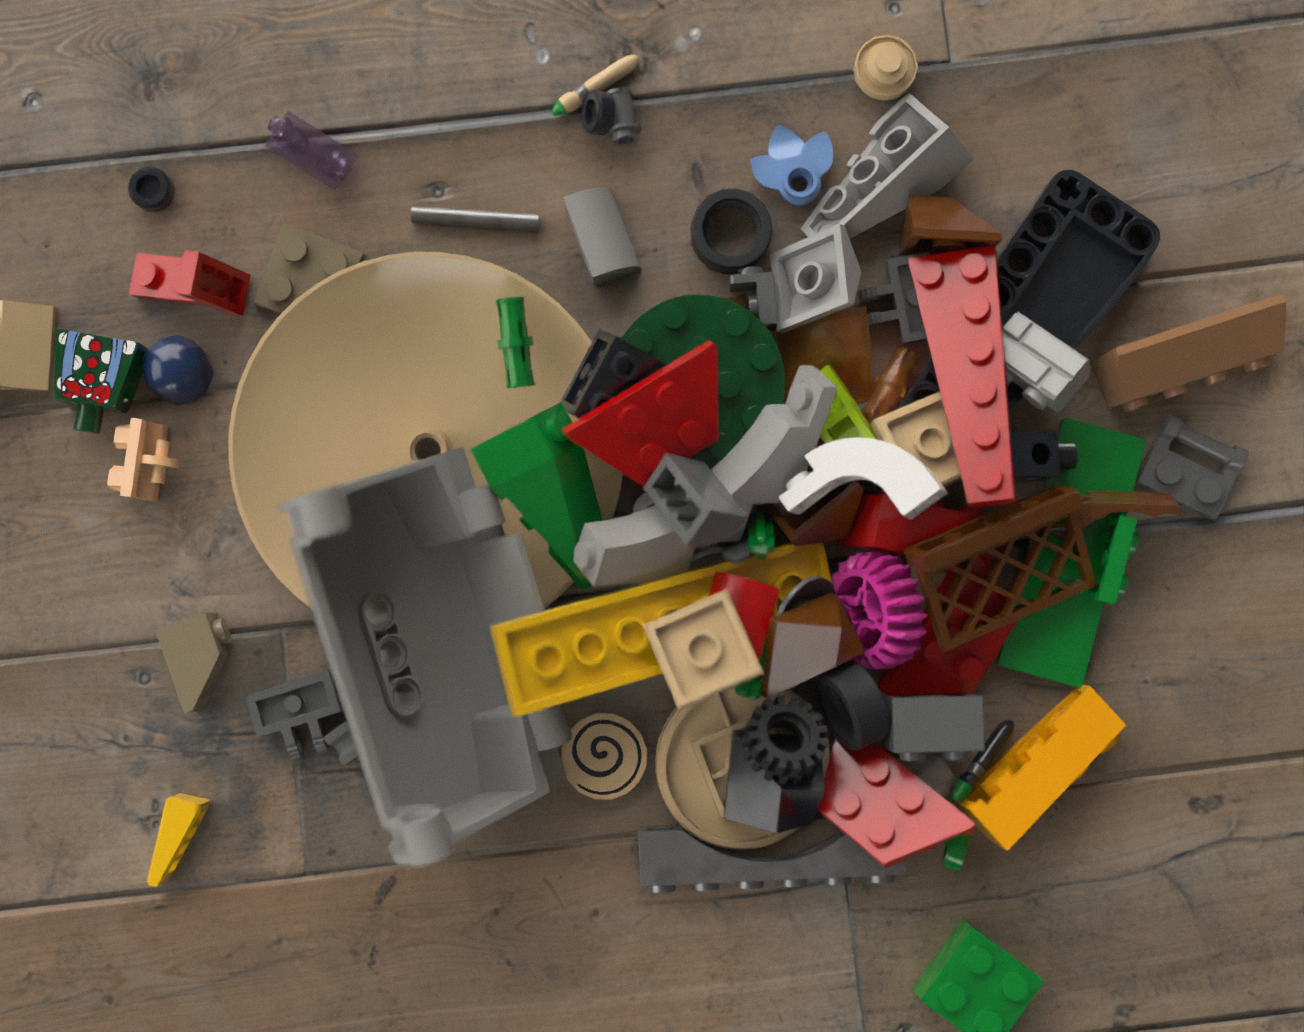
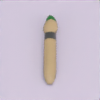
[551,55,640,116]

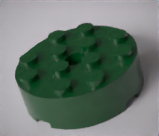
[621,294,785,469]

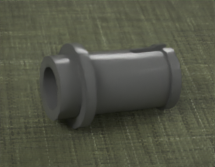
[607,87,641,146]

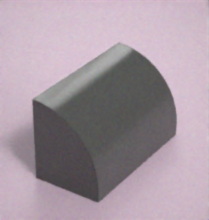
[643,453,749,547]

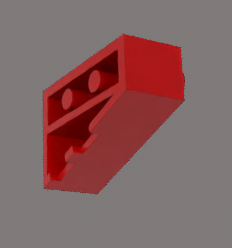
[836,488,995,570]

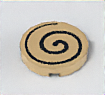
[561,713,647,800]

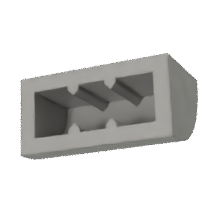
[563,187,641,286]

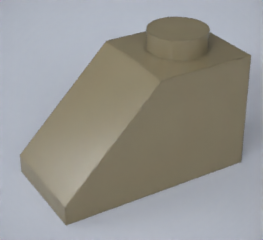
[155,613,232,714]

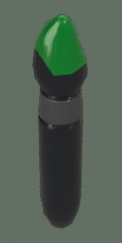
[953,720,1014,801]

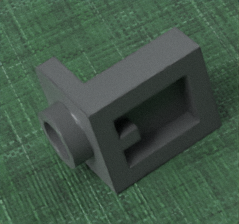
[729,267,777,331]

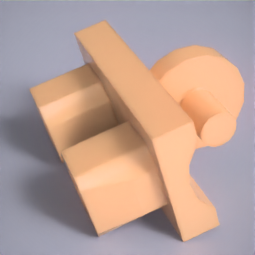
[107,418,180,502]

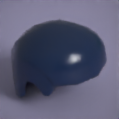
[141,335,213,405]

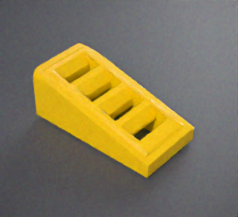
[147,793,211,887]

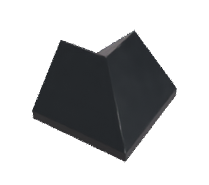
[724,730,825,834]

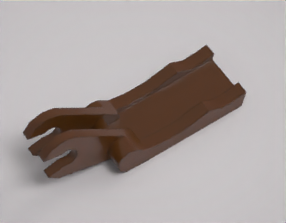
[1049,490,1182,539]

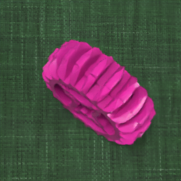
[832,551,927,670]

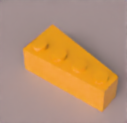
[954,685,1126,851]

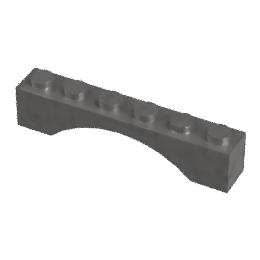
[638,826,907,893]

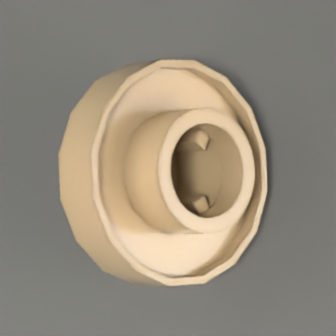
[853,35,918,101]

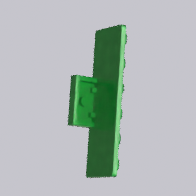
[997,418,1146,688]

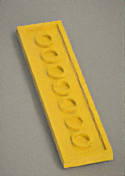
[490,542,833,717]

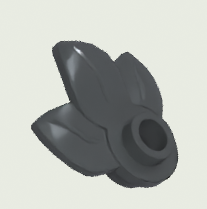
[690,527,755,564]

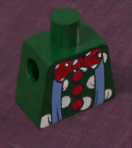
[54,329,148,434]

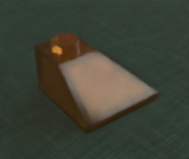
[776,306,872,404]

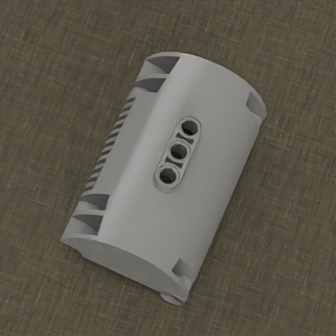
[278,447,573,867]

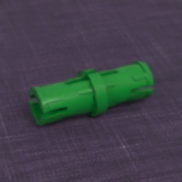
[496,296,535,389]

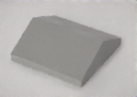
[770,223,861,334]

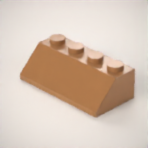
[1092,293,1286,413]

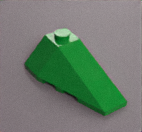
[470,402,603,591]

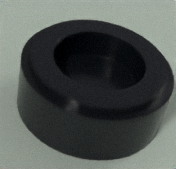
[582,90,615,136]
[128,167,175,212]

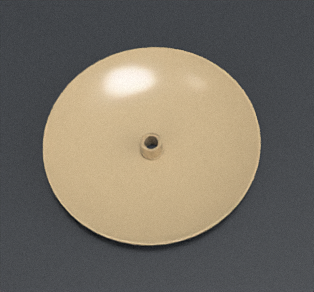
[228,252,623,618]

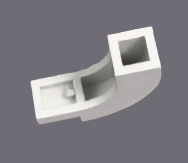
[779,438,948,519]

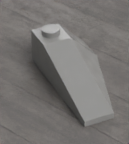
[801,92,973,239]

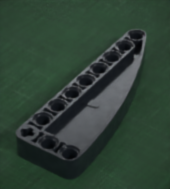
[856,170,1160,495]

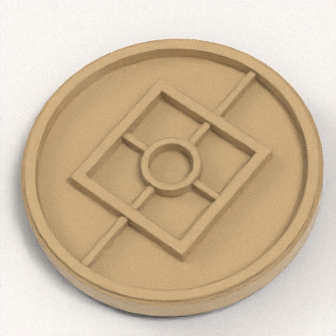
[655,677,830,850]

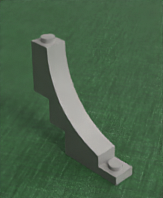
[573,365,838,586]

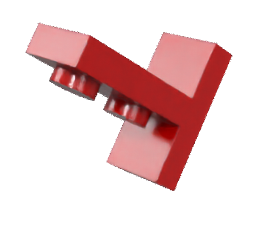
[128,250,251,316]

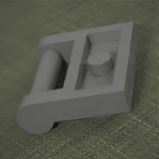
[1135,414,1249,521]

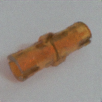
[861,347,919,429]

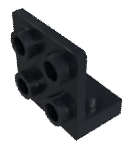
[560,329,667,419]

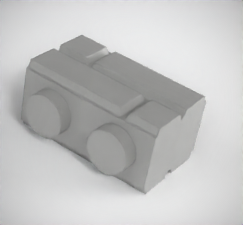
[1003,312,1091,413]

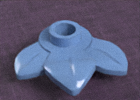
[750,125,833,206]

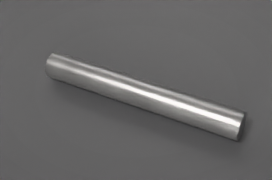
[411,206,540,231]

